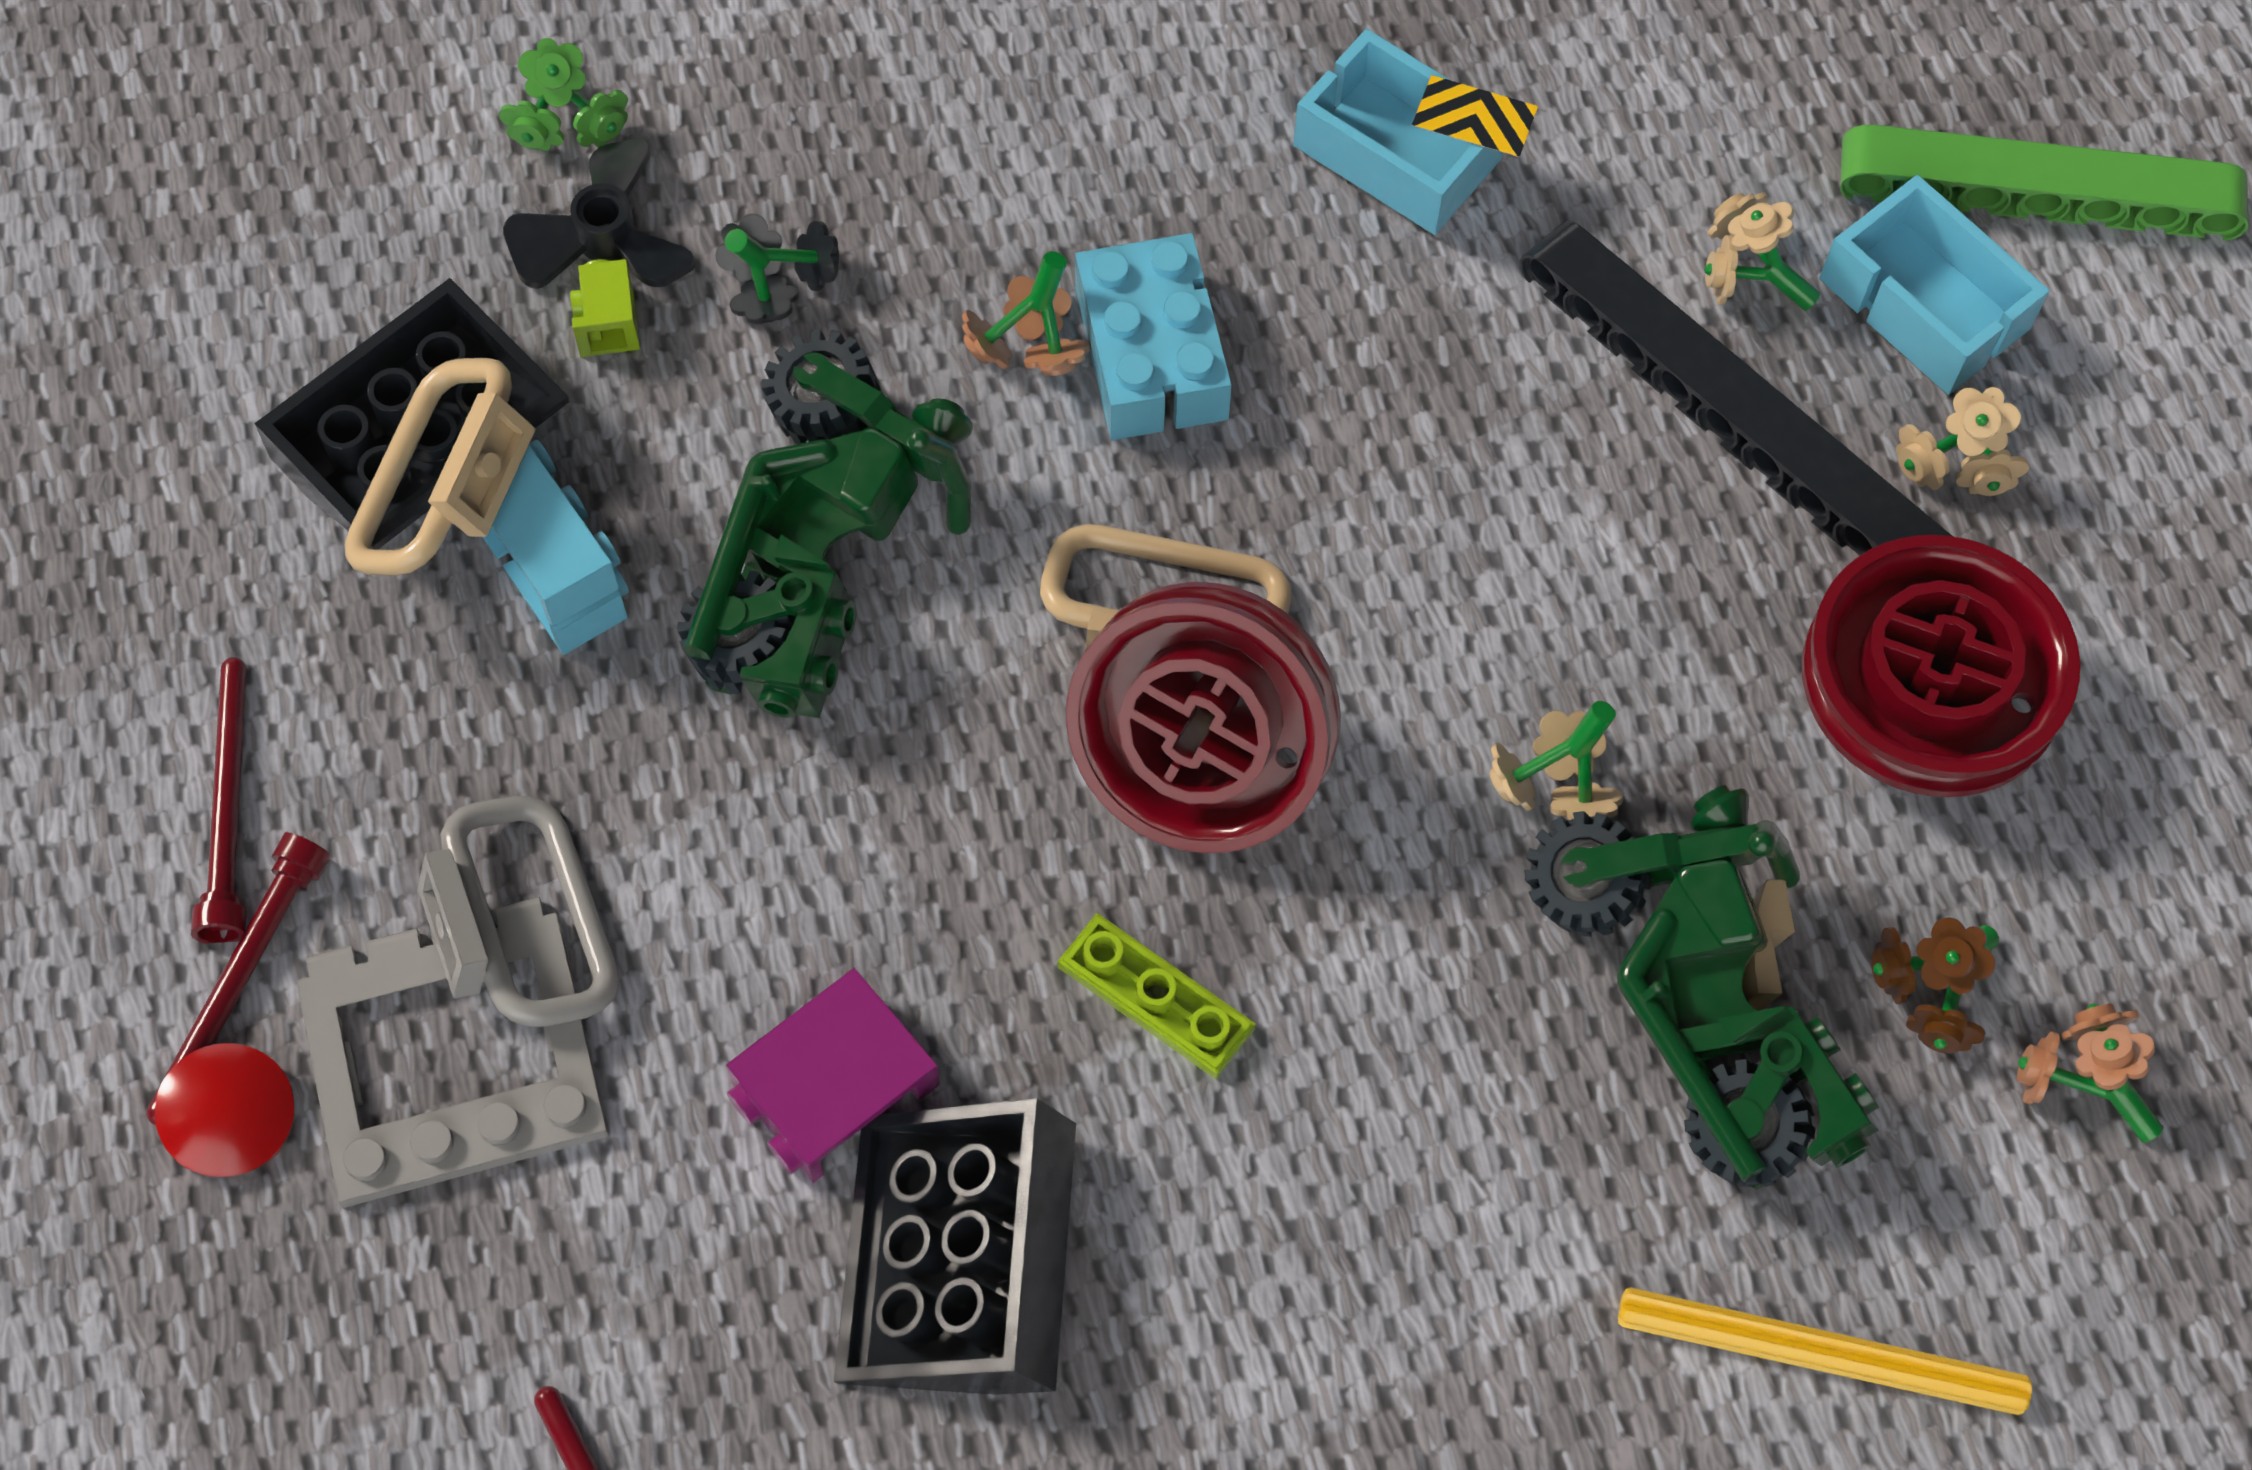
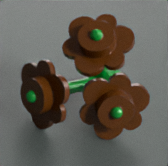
[1871,917,1999,1053]

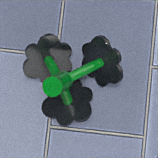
[715,213,839,324]

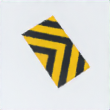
[1412,75,1538,157]

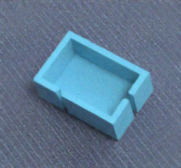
[1293,28,1503,235]
[1819,174,2050,396]
[1075,233,1231,440]
[483,439,629,655]

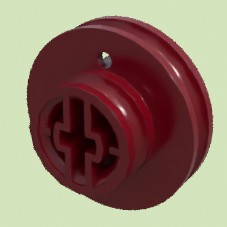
[1802,535,2081,797]
[1066,582,1341,853]

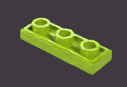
[1057,913,1256,1080]

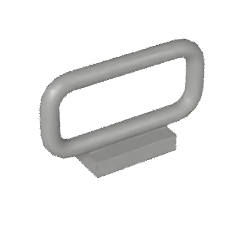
[418,796,619,1027]

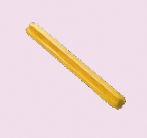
[1618,1287,2032,1415]

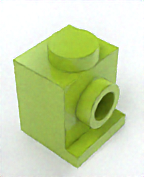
[570,259,640,357]

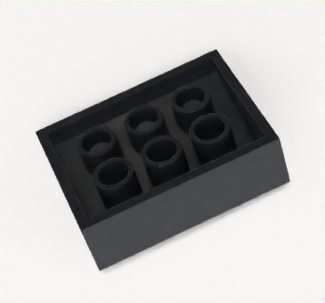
[254,278,570,550]
[834,1098,1076,1395]

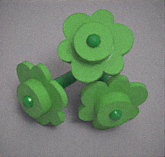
[499,38,628,151]

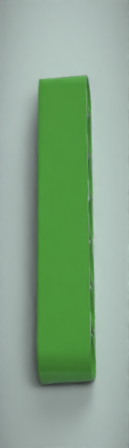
[1840,125,2249,241]

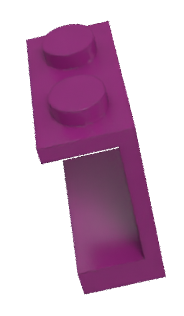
[726,968,940,1183]

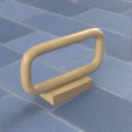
[345,358,536,575]
[1040,524,1291,649]

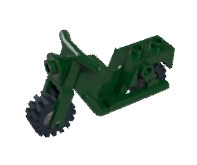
[677,330,973,718]
[1524,785,1879,1189]

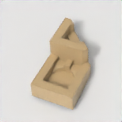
[1743,879,1795,1011]

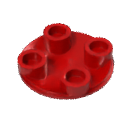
[155,1043,295,1177]

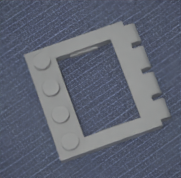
[296,897,609,1208]

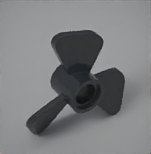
[503,139,695,289]

